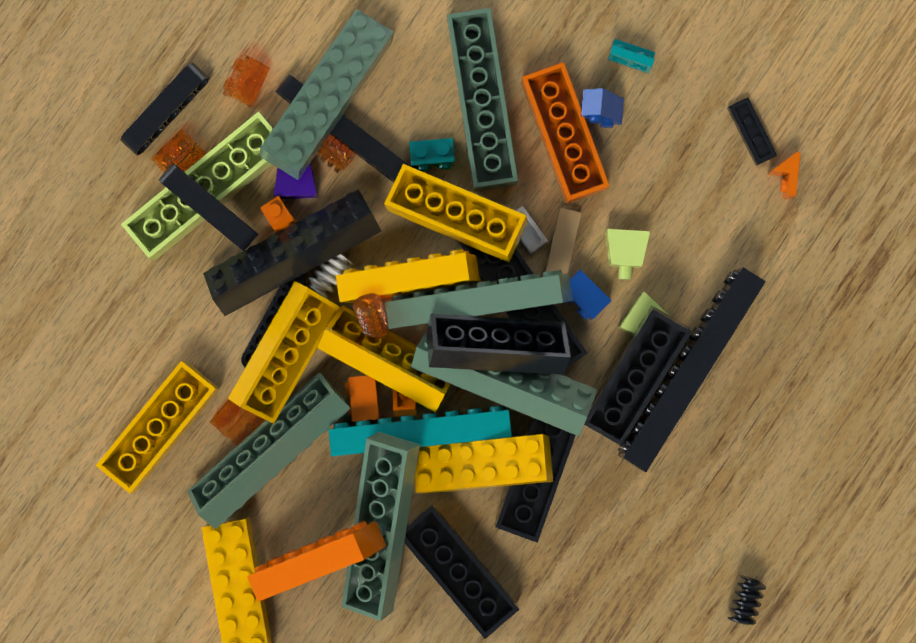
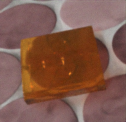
[210,400,266,446]

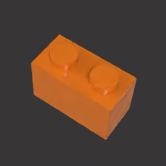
[345,375,380,422]

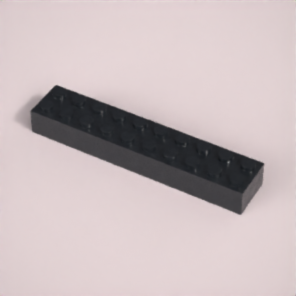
[618,267,766,472]

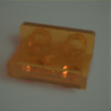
[223,55,270,107]

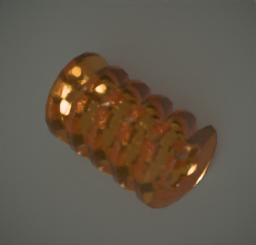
[315,136,356,173]
[353,293,389,338]

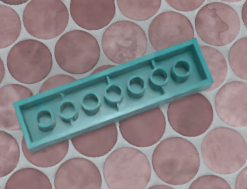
[328,406,512,457]

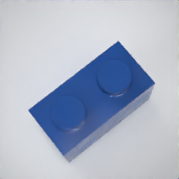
[581,88,624,128]
[567,270,612,320]

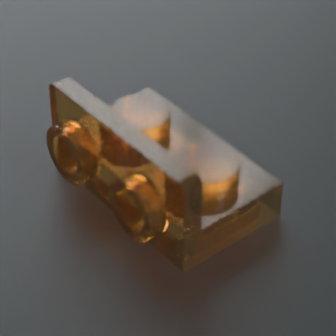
[151,129,206,173]

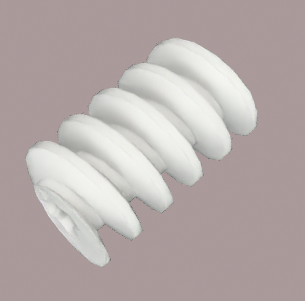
[308,254,354,299]

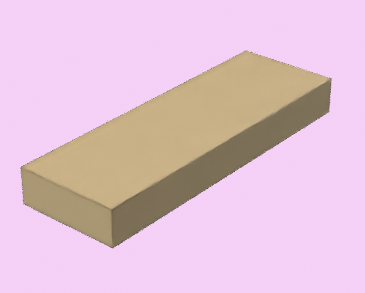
[545,208,581,274]

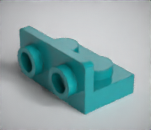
[607,39,655,74]
[409,138,455,172]

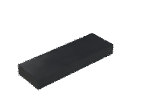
[727,97,777,166]

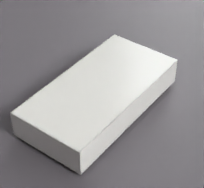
[516,206,548,254]

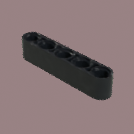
[120,62,210,156]
[158,163,258,251]
[241,275,306,367]

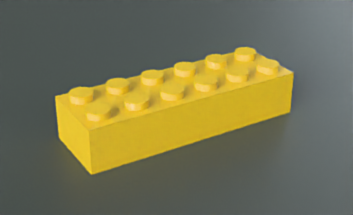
[384,164,528,263]
[336,249,480,303]
[228,281,340,424]
[317,305,451,412]
[95,361,220,494]
[415,434,553,494]
[201,517,272,643]

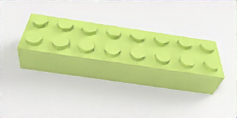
[121,111,273,261]

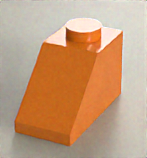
[260,196,296,233]

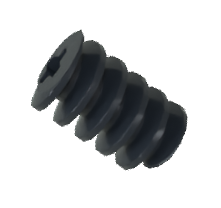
[727,575,766,625]

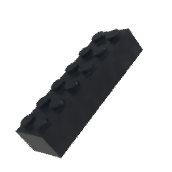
[584,305,692,446]
[426,314,571,375]
[495,418,576,543]
[404,503,519,639]

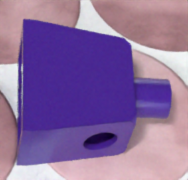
[274,163,318,199]

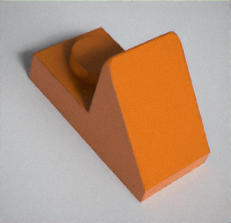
[768,152,801,199]
[393,389,417,417]

